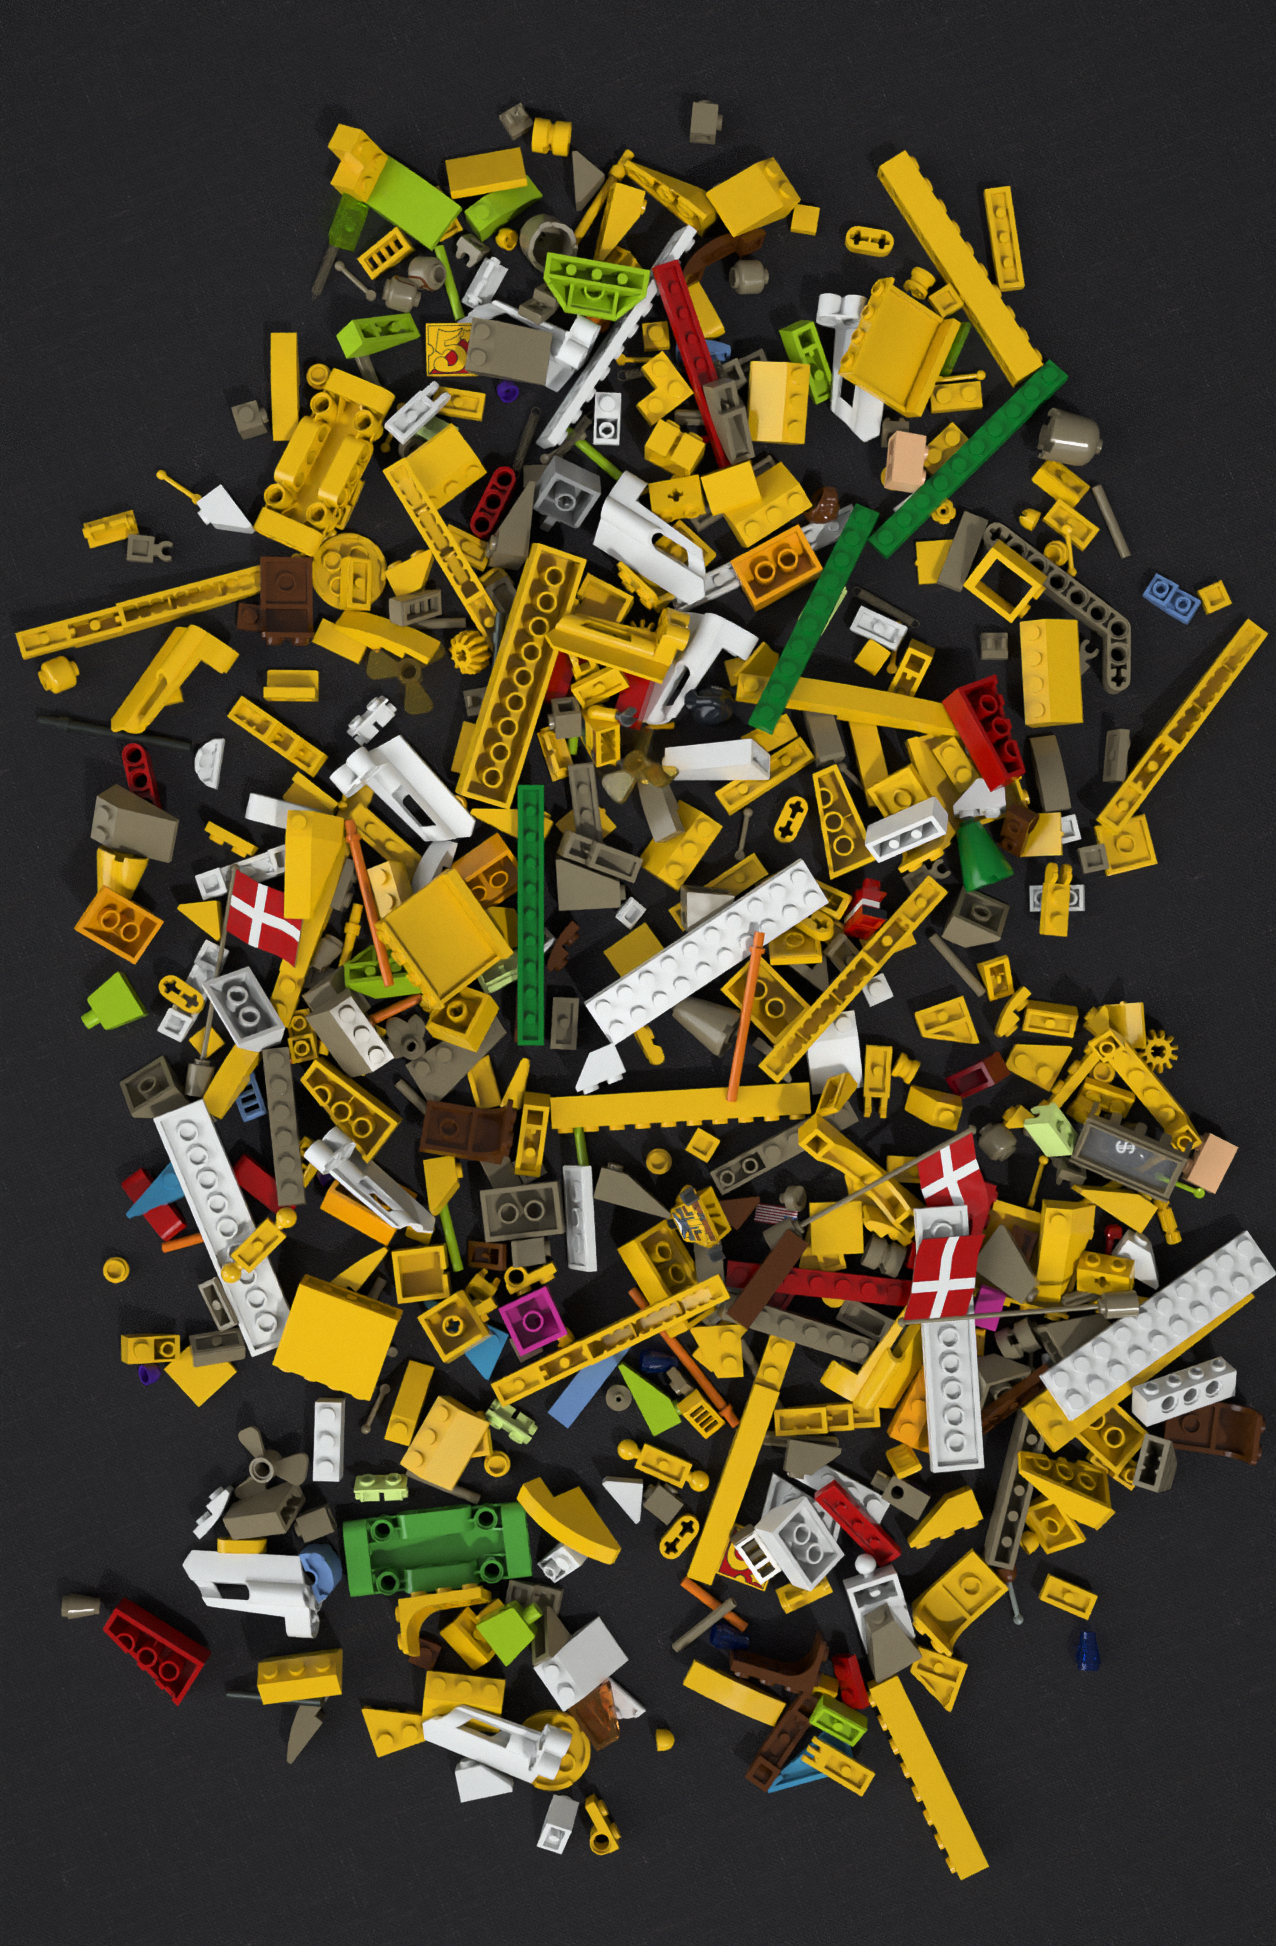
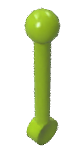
[1154,1171,1205,1198]

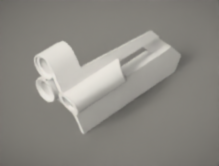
[816,293,884,442]
[457,300,601,393]
[593,470,706,605]
[642,611,759,725]
[330,735,476,841]
[304,1126,436,1233]
[182,1550,323,1638]
[422,1704,572,1783]

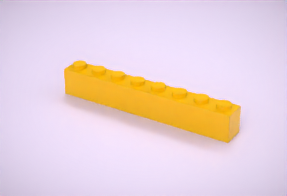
[867,1673,989,1880]

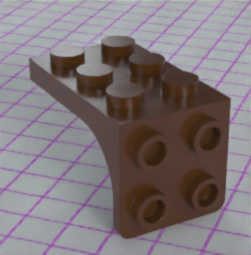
[260,557,314,646]
[419,1099,517,1165]
[1162,1401,1266,1465]
[729,1630,829,1694]

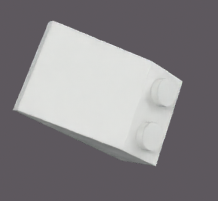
[806,1010,863,1095]
[534,1616,628,1712]

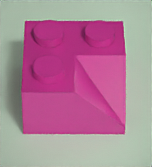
[499,1284,568,1357]

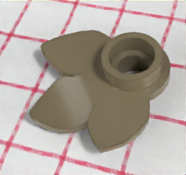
[386,1014,426,1060]

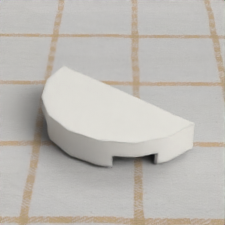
[195,738,225,790]
[601,1677,646,1719]

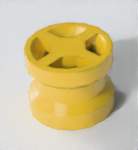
[903,267,936,300]
[891,1052,921,1084]

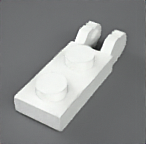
[384,381,451,445]

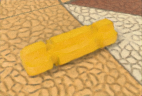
[1153,1199,1182,1245]

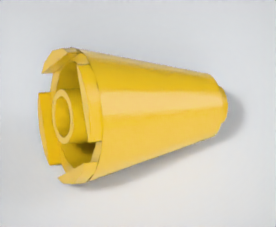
[97,845,149,899]

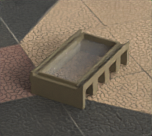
[1069,1101,1193,1203]

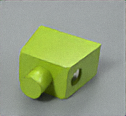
[81,972,149,1030]
[476,1600,543,1666]

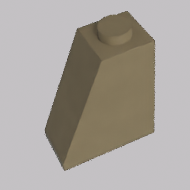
[802,710,846,768]
[556,855,626,911]
[976,1224,1040,1304]
[1032,1314,1111,1364]
[1132,1433,1177,1493]
[223,1482,306,1540]
[864,1602,922,1684]

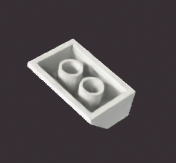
[202,966,285,1052]
[754,1496,844,1591]

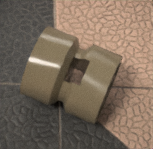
[860,1233,907,1278]
[994,1317,1043,1361]

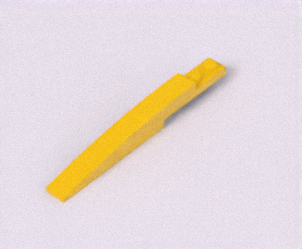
[383,457,506,652]
[15,565,260,660]
[1096,619,1268,835]
[735,673,960,737]
[270,785,374,1028]
[758,875,948,1084]
[491,1274,731,1408]
[687,1335,795,1585]

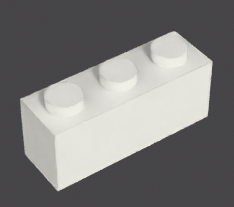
[865,796,948,863]
[313,1397,345,1482]

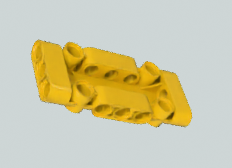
[252,368,395,557]

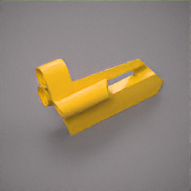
[545,607,690,684]
[111,625,240,734]
[820,1305,923,1410]

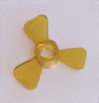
[367,636,446,715]
[602,725,679,804]

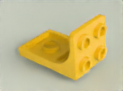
[617,519,716,614]
[867,763,956,873]
[912,1548,1009,1657]
[395,1583,492,1657]

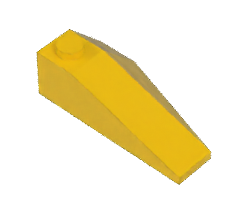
[624,160,720,237]
[284,810,345,920]
[1033,1199,1096,1303]
[1017,1451,1112,1528]

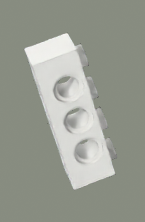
[1132,1356,1236,1427]

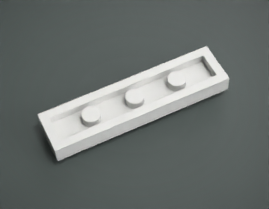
[787,1465,890,1524]

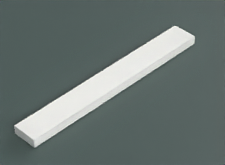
[671,504,853,612]

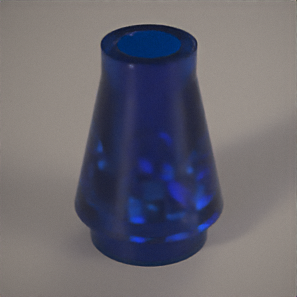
[639,1348,678,1374]
[709,1622,750,1651]
[1075,1631,1101,1671]

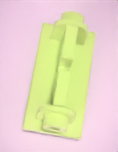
[485,1398,538,1445]
[354,1473,408,1502]

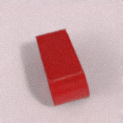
[470,467,517,541]
[122,743,161,809]
[232,1153,298,1214]
[121,1167,188,1242]

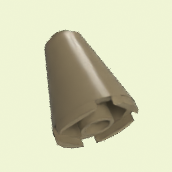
[671,995,741,1058]

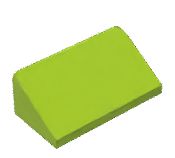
[809,1694,868,1747]

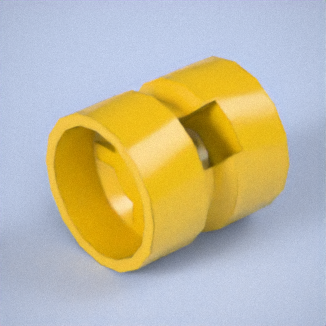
[532,118,572,157]

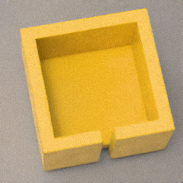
[645,419,705,478]
[570,573,634,637]
[392,1243,452,1304]

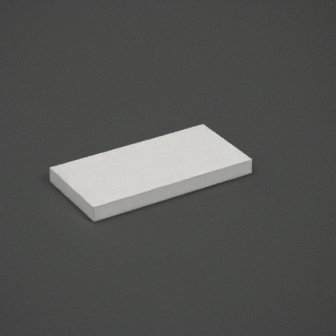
[563,1165,597,1272]

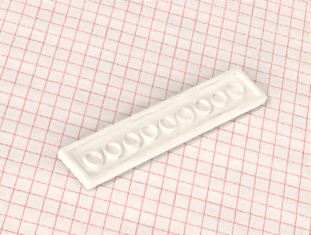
[536,225,697,449]
[584,858,829,1045]
[153,1098,290,1357]
[913,1205,984,1473]
[1039,1231,1276,1421]

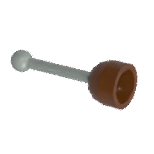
[995,1565,1024,1625]

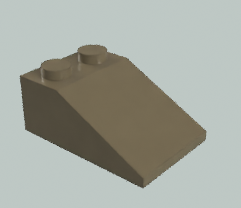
[465,317,553,386]
[485,481,535,571]
[91,784,179,863]
[593,1162,671,1219]
[480,1180,566,1243]

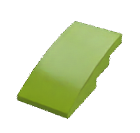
[364,154,462,251]

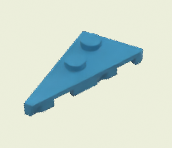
[126,1162,185,1218]
[424,1300,509,1380]
[768,1731,853,1793]

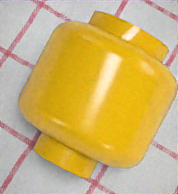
[38,656,79,694]

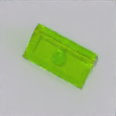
[328,193,369,251]
[940,322,972,377]

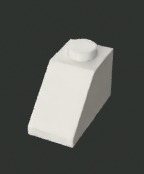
[196,484,255,534]
[1111,1229,1159,1290]
[455,1757,514,1802]
[537,1794,579,1854]

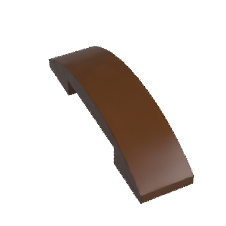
[683,229,766,287]
[745,1691,819,1792]

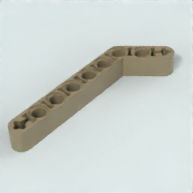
[981,523,1131,695]

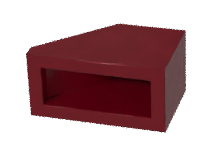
[945,1051,1011,1099]

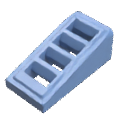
[236,1070,269,1122]

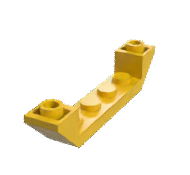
[1002,1006,1110,1129]
[1088,1028,1203,1152]

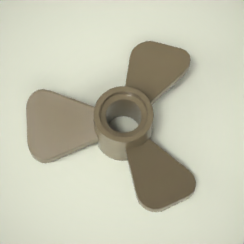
[235,1426,309,1499]

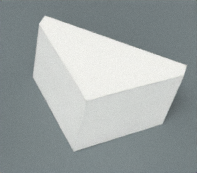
[602,1476,643,1524]

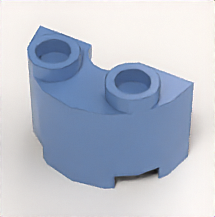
[298,1543,342,1603]

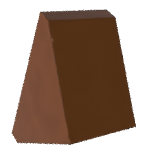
[718,1195,760,1230]
[467,1240,508,1271]

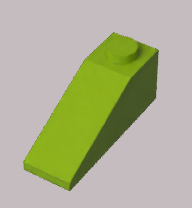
[464,175,543,242]
[336,313,420,359]
[779,320,832,405]
[618,1361,682,1436]

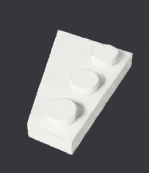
[760,1472,840,1542]

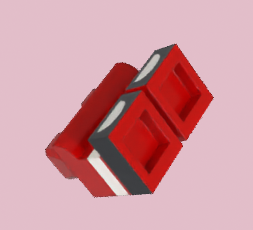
[843,878,887,940]

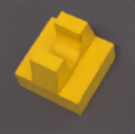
[465,1268,500,1302]

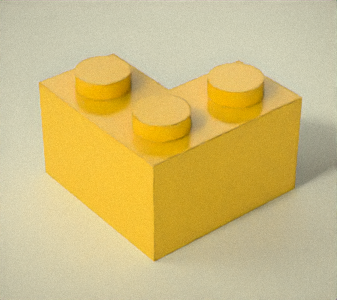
[328,124,388,203]
[636,351,694,427]

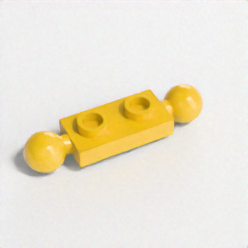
[221,1207,297,1283]
[617,1439,709,1492]

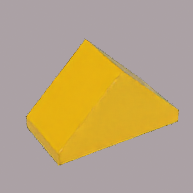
[815,879,853,921]
[177,901,223,941]
[977,954,1014,1002]

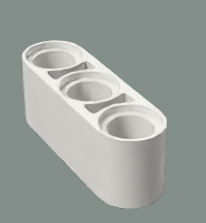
[245,793,322,829]

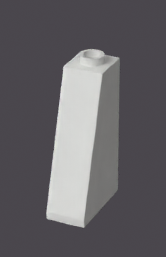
[662,739,770,780]

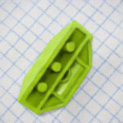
[543,252,650,321]
[344,945,422,999]

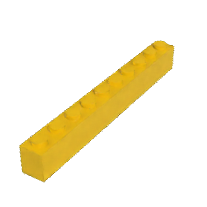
[877,150,1043,388]
[550,1082,811,1133]

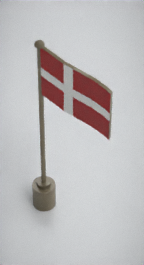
[184,864,304,1097]
[763,1125,988,1250]
[898,1234,1139,1328]

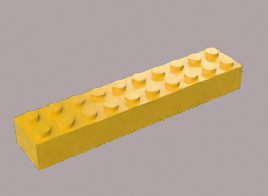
[455,543,587,810]

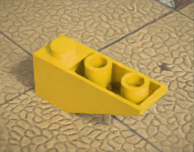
[907,1485,983,1549]

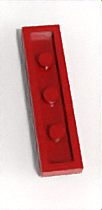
[814,1479,901,1568]

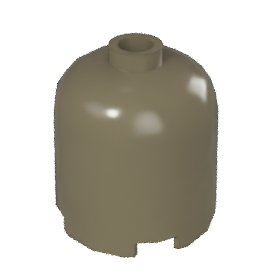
[519,214,578,273]
[1037,408,1103,466]

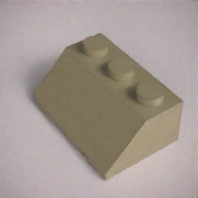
[305,987,394,1078]

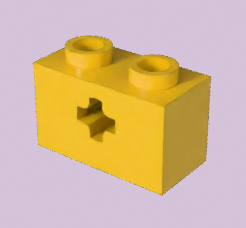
[648,474,706,523]
[1077,1251,1135,1295]

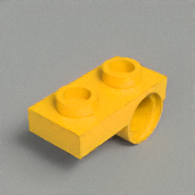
[504,1260,558,1296]
[585,1793,621,1855]

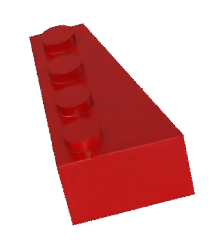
[942,674,1026,792]
[103,1597,212,1706]

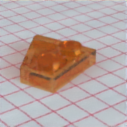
[568,1681,620,1752]

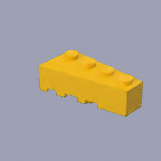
[813,764,876,880]
[300,1056,403,1163]

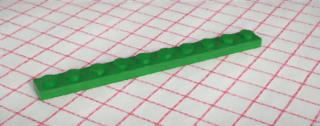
[868,359,1068,560]
[748,503,879,735]
[518,785,544,1045]

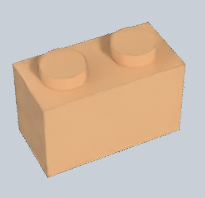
[884,431,929,493]
[1182,1132,1238,1194]

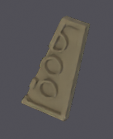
[406,1016,507,1102]

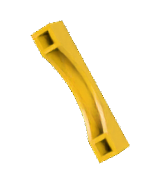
[798,1112,927,1239]

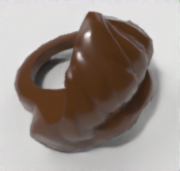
[802,486,840,524]

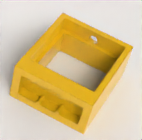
[963,539,1048,623]

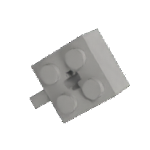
[533,455,601,532]

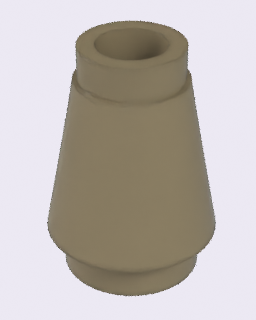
[309,934,343,974]
[61,1593,100,1620]

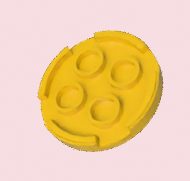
[312,533,388,610]
[522,1710,591,1791]

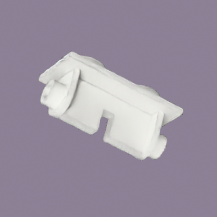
[461,257,508,309]
[346,696,397,746]

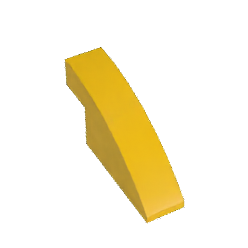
[516,1477,621,1564]

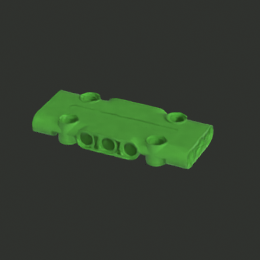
[343,1501,533,1597]

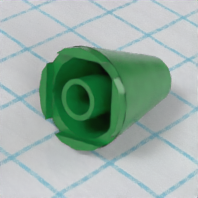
[956,818,1014,893]

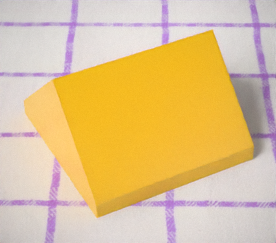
[701,459,762,516]
[1025,1494,1086,1554]

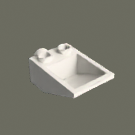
[843,1554,916,1654]

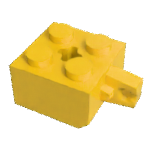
[420,987,499,1053]
[417,1290,498,1363]

